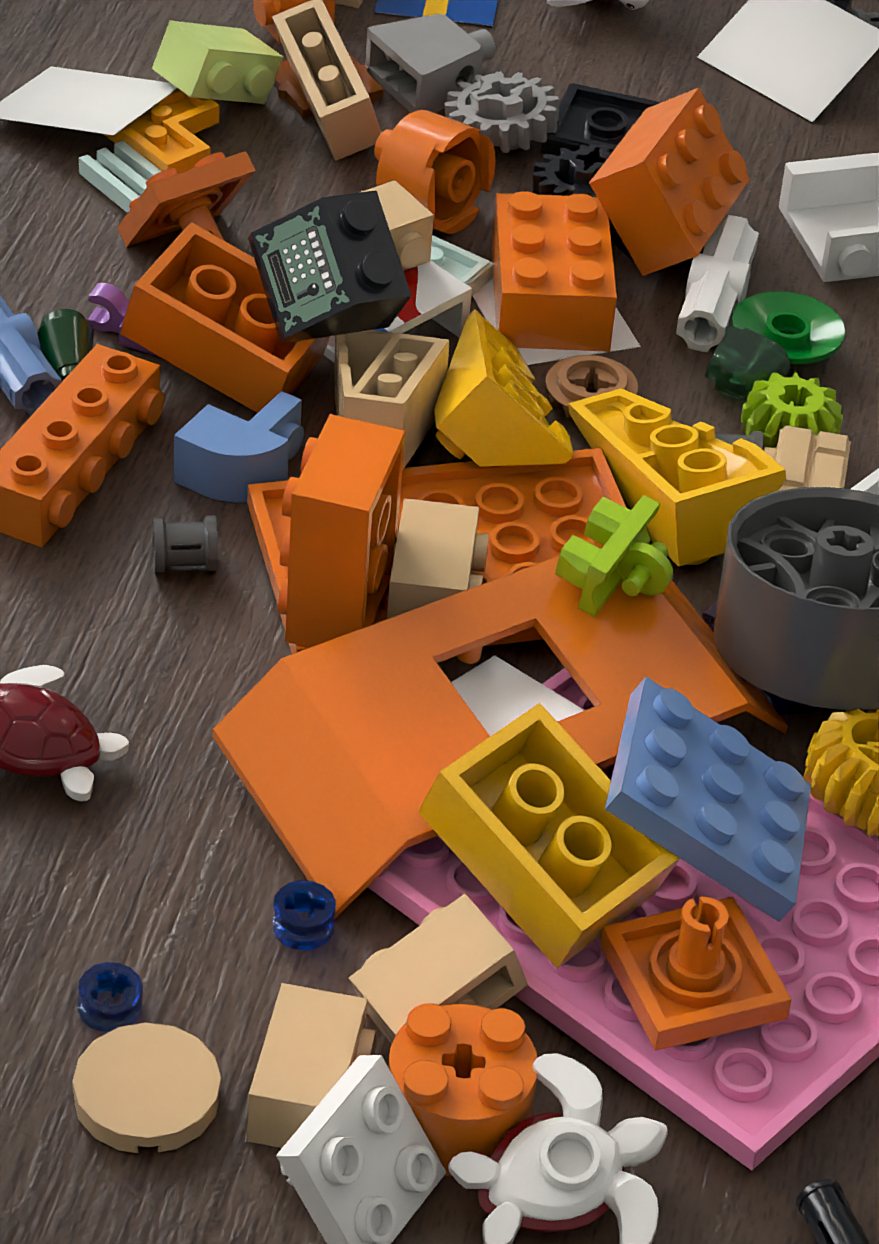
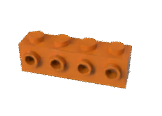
[0,344,165,548]

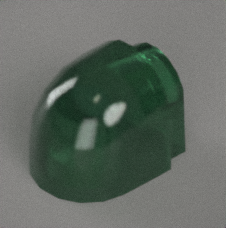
[705,325,791,400]

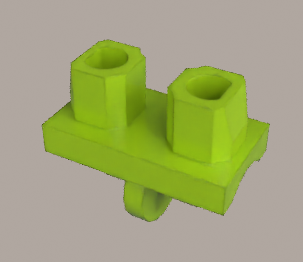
[555,495,673,617]

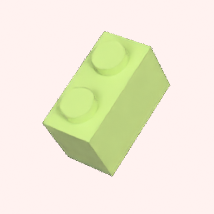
[152,21,283,104]

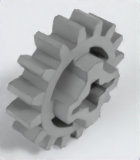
[445,71,559,153]

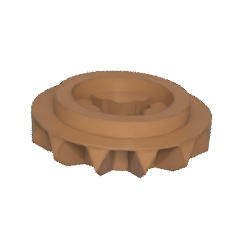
[544,355,638,418]

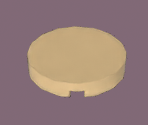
[73,1023,221,1153]

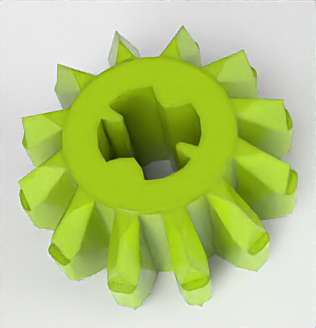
[741,372,843,451]

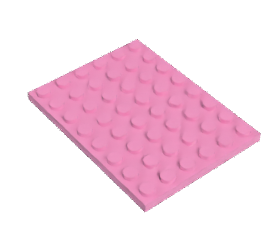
[368,668,879,1171]

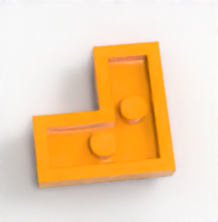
[103,88,220,174]

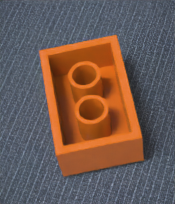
[589,88,750,276]
[491,191,617,352]
[120,222,330,413]
[277,414,405,648]

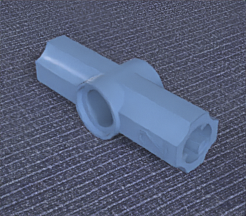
[0,296,62,417]

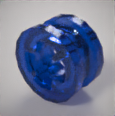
[272,880,336,950]
[77,962,143,1032]

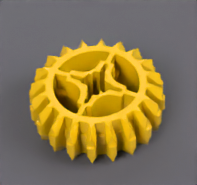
[803,709,879,837]

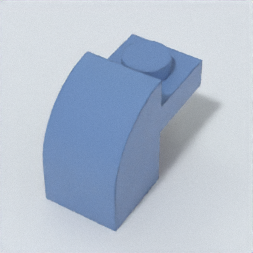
[174,391,304,503]

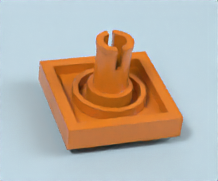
[117,151,256,247]
[600,896,792,1051]

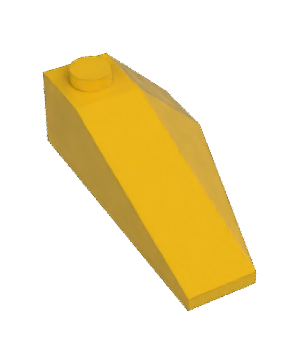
[434,309,574,467]
[568,388,786,567]

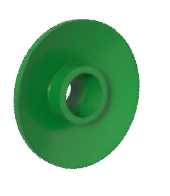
[731,291,845,364]

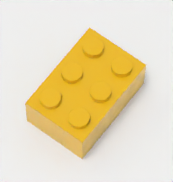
[418,702,680,969]

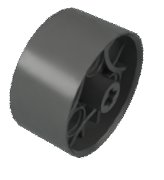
[713,487,879,710]

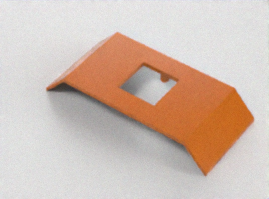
[212,542,788,919]

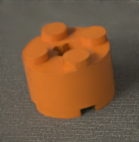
[374,110,496,234]
[388,1003,538,1176]

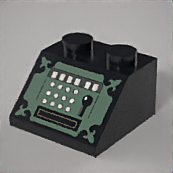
[248,190,411,343]

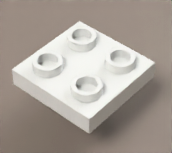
[276,1055,446,1244]

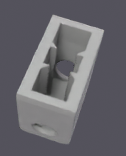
[365,14,495,113]

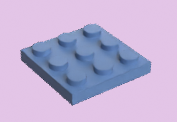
[605,677,811,922]

